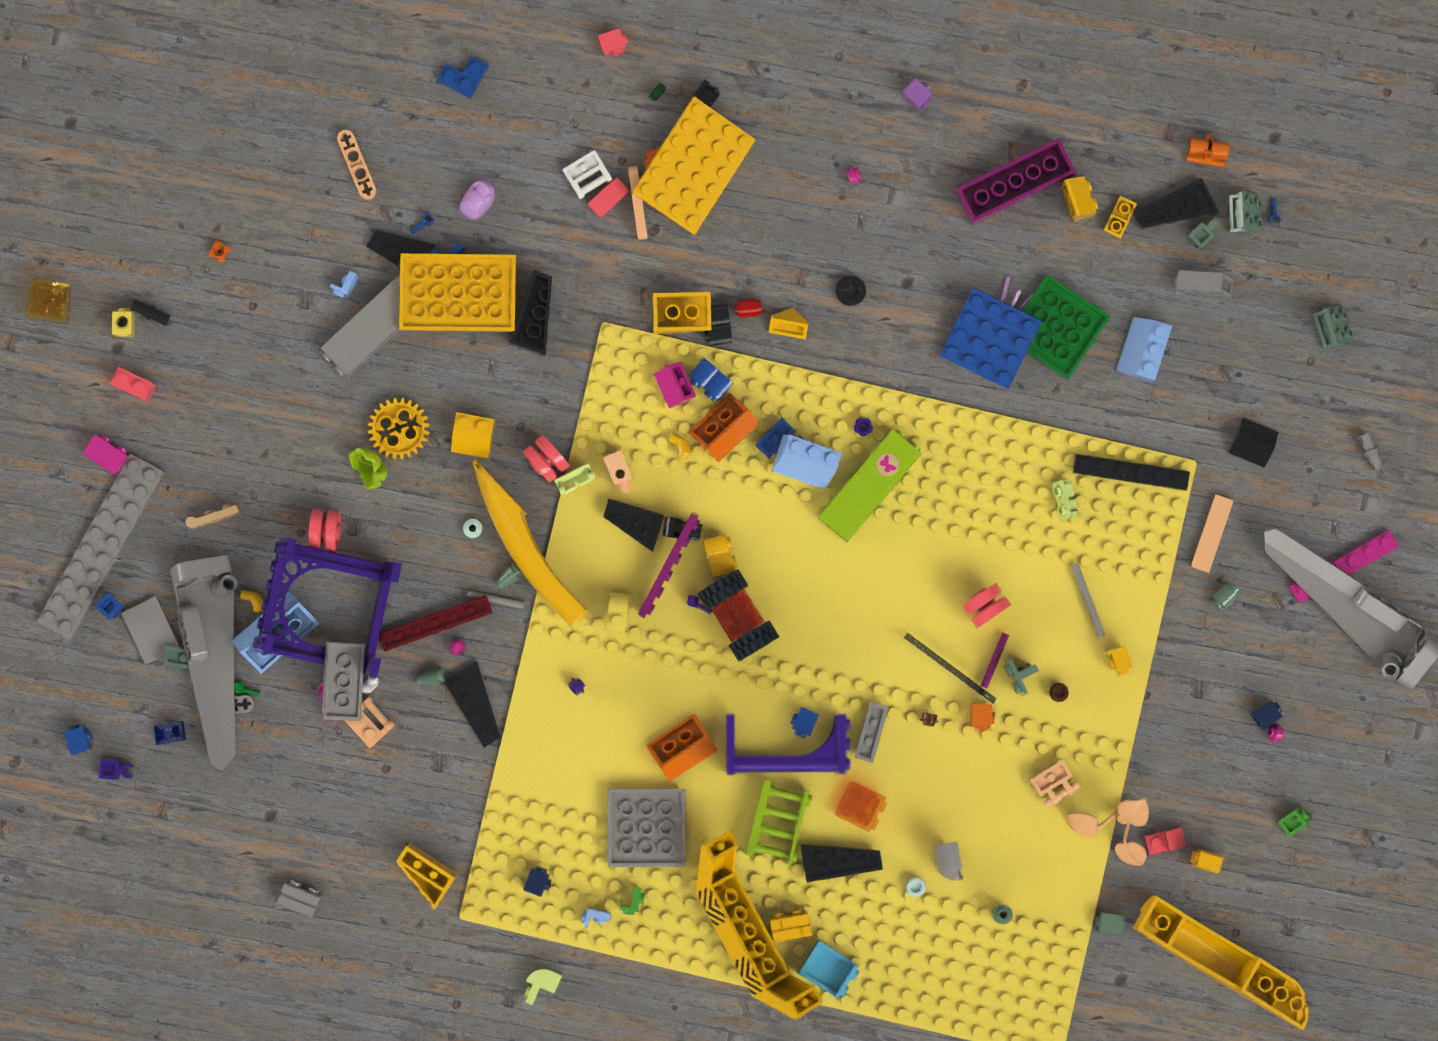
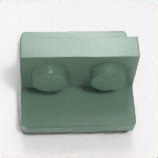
[1229,191,1263,234]
[1313,306,1354,350]
[1004,659,1039,696]

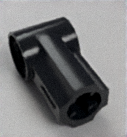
[662,517,703,541]

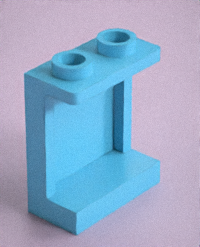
[798,940,859,999]

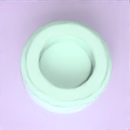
[906,877,926,897]

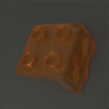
[835,781,888,832]

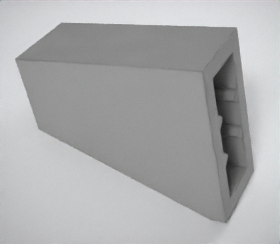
[1175,270,1233,299]

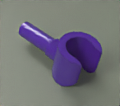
[687,595,712,614]

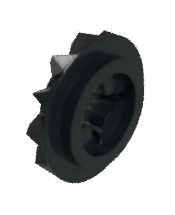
[836,275,866,306]

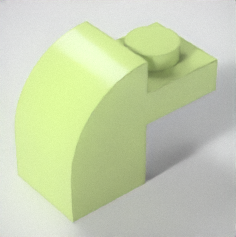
[524,968,563,1005]

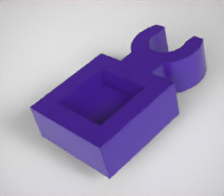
[99,759,134,780]

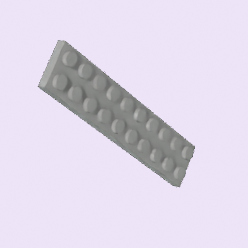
[37,454,165,640]

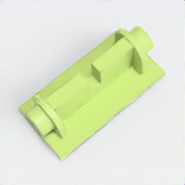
[554,463,596,495]
[1052,479,1079,521]

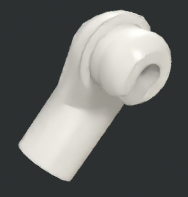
[362,676,379,693]

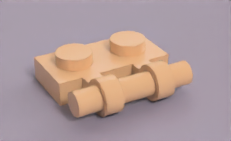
[1030,759,1080,808]

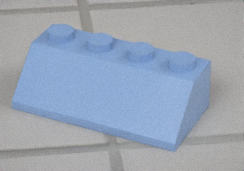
[232,591,320,674]

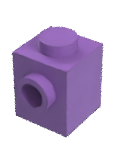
[902,78,932,111]

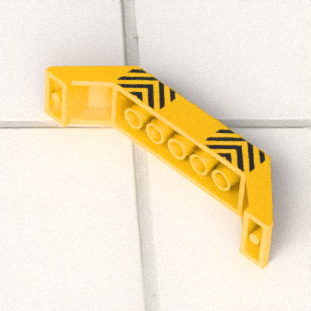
[696,830,823,1020]

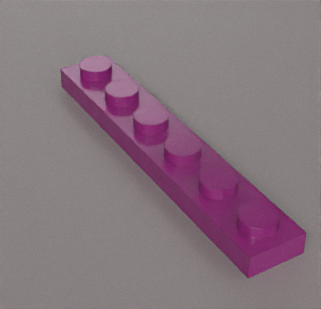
[638,511,700,618]

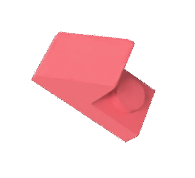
[1144,827,1186,855]

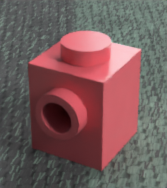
[598,28,628,57]

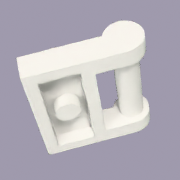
[562,150,612,199]

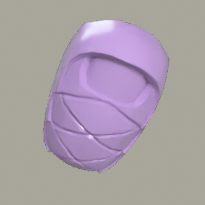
[459,179,495,220]

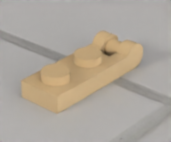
[186,503,241,529]

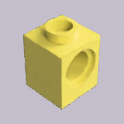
[112,308,135,337]

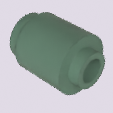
[1212,582,1241,610]
[992,904,1013,924]

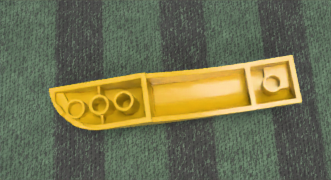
[472,459,590,627]
[1133,896,1309,1031]

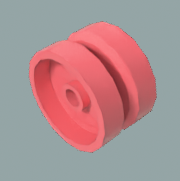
[522,434,570,483]
[308,508,341,552]
[961,583,1012,628]

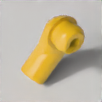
[669,433,691,460]
[240,590,263,613]

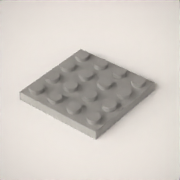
[608,789,686,867]

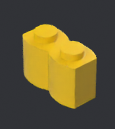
[703,534,738,577]
[1190,848,1223,874]

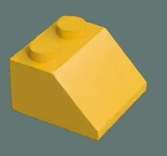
[1061,176,1098,222]
[451,412,496,459]

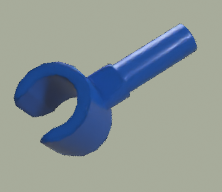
[1268,198,1281,225]
[410,213,435,234]

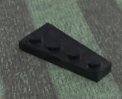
[444,662,501,748]

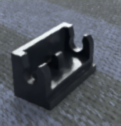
[683,79,720,111]

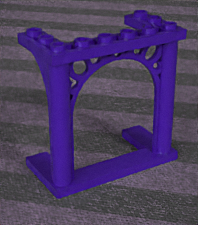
[253,538,402,678]
[726,714,850,775]

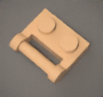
[344,697,395,748]

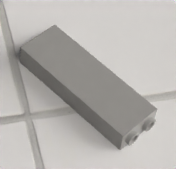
[321,274,400,378]

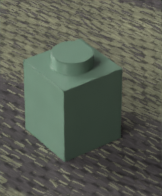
[1095,912,1125,935]

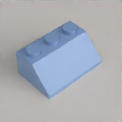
[1116,317,1172,383]
[772,435,842,489]

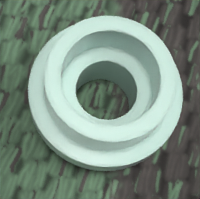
[463,519,482,538]

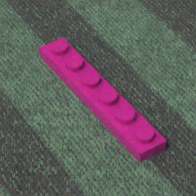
[1289,530,1399,603]

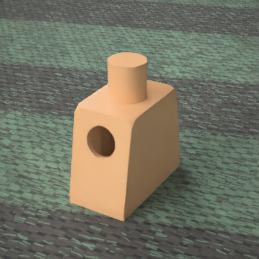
[602,448,633,494]

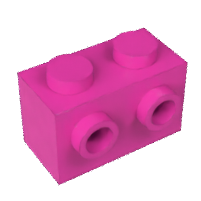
[654,362,696,409]
[82,434,129,476]

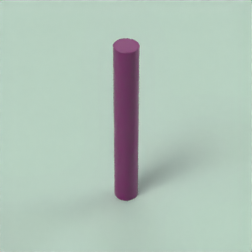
[980,633,1009,689]

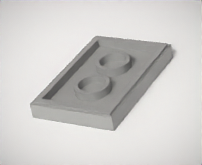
[121,596,181,665]

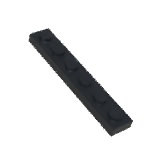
[1073,454,1190,491]

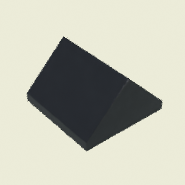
[1229,418,1279,468]

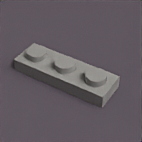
[854,702,889,763]

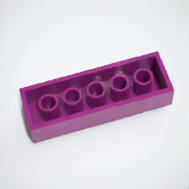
[955,138,1076,226]

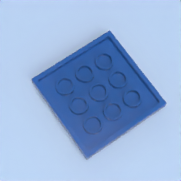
[940,287,1042,389]

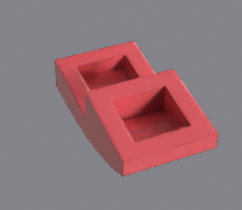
[588,177,630,219]

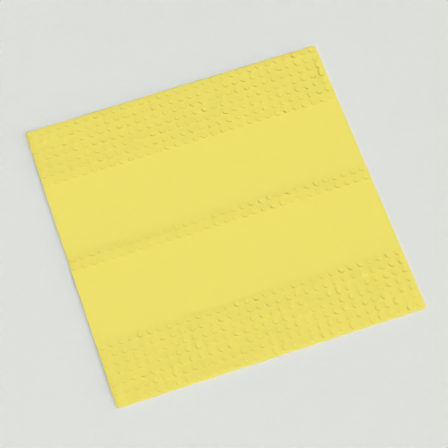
[459,322,1197,1041]

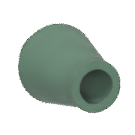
[495,562,523,590]
[416,666,446,686]

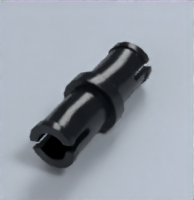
[130,299,170,326]

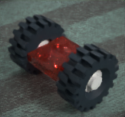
[698,569,780,662]

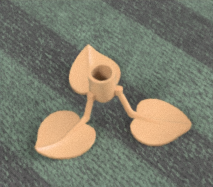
[1067,798,1149,866]

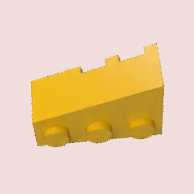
[396,842,458,910]

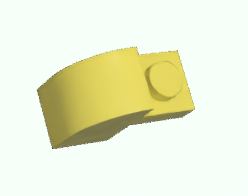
[606,592,630,632]

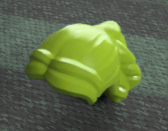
[348,446,388,490]

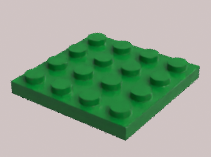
[1023,274,1111,380]

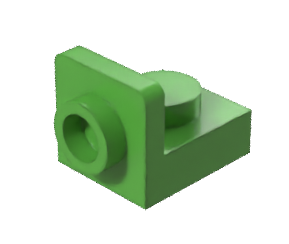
[1278,805,1311,837]

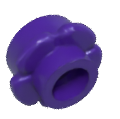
[854,418,873,436]
[568,678,585,696]

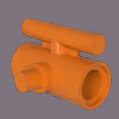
[1186,134,1230,168]

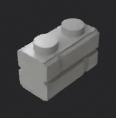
[276,880,322,918]

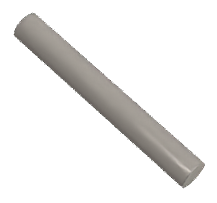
[467,590,525,609]

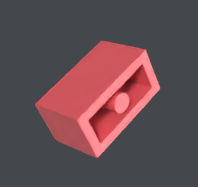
[110,367,157,402]

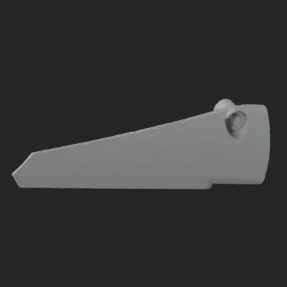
[1264,528,1438,690]
[170,555,237,771]

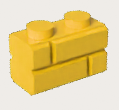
[770,909,812,942]

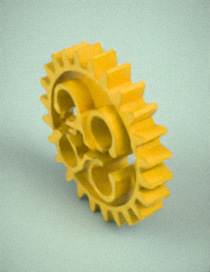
[367,398,430,460]

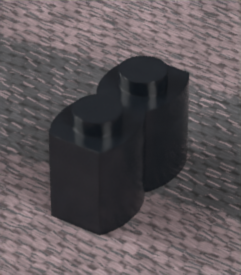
[704,304,733,346]

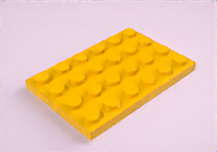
[631,97,756,235]
[399,253,516,332]

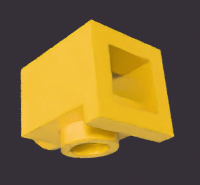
[1105,646,1132,676]

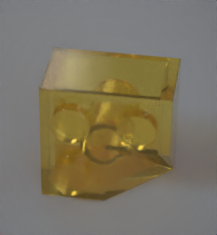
[26,278,71,324]

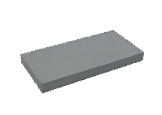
[322,642,365,721]

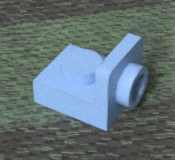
[330,271,358,298]
[581,908,611,928]

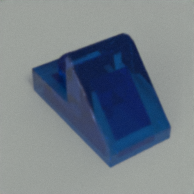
[154,721,187,745]

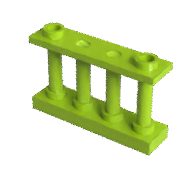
[746,779,812,866]

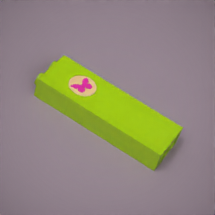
[818,429,922,543]

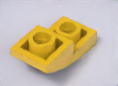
[1103,195,1137,239]

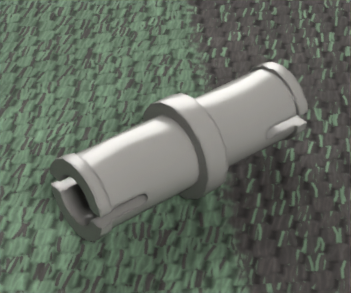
[1358,432,1385,472]

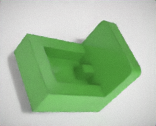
[619,887,645,915]

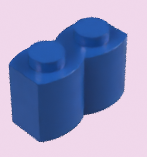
[689,358,733,401]

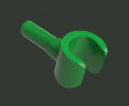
[234,683,260,696]

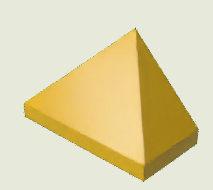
[768,308,809,340]

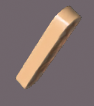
[337,130,377,200]
[628,166,648,240]

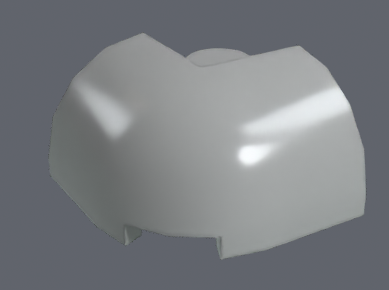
[933,842,963,881]

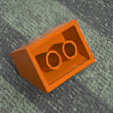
[688,393,760,463]
[646,714,718,782]

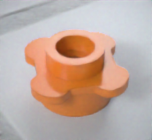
[208,240,231,263]

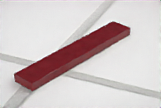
[379,595,493,652]

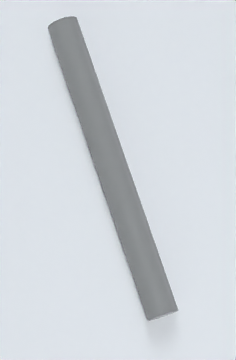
[1071,563,1105,638]

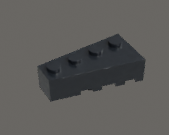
[508,270,552,357]

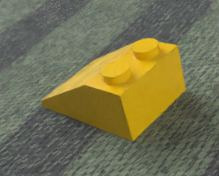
[652,292,711,334]

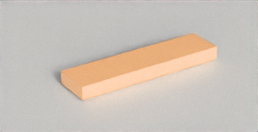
[1190,494,1234,573]

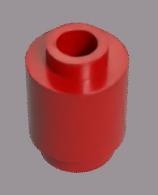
[734,298,762,318]

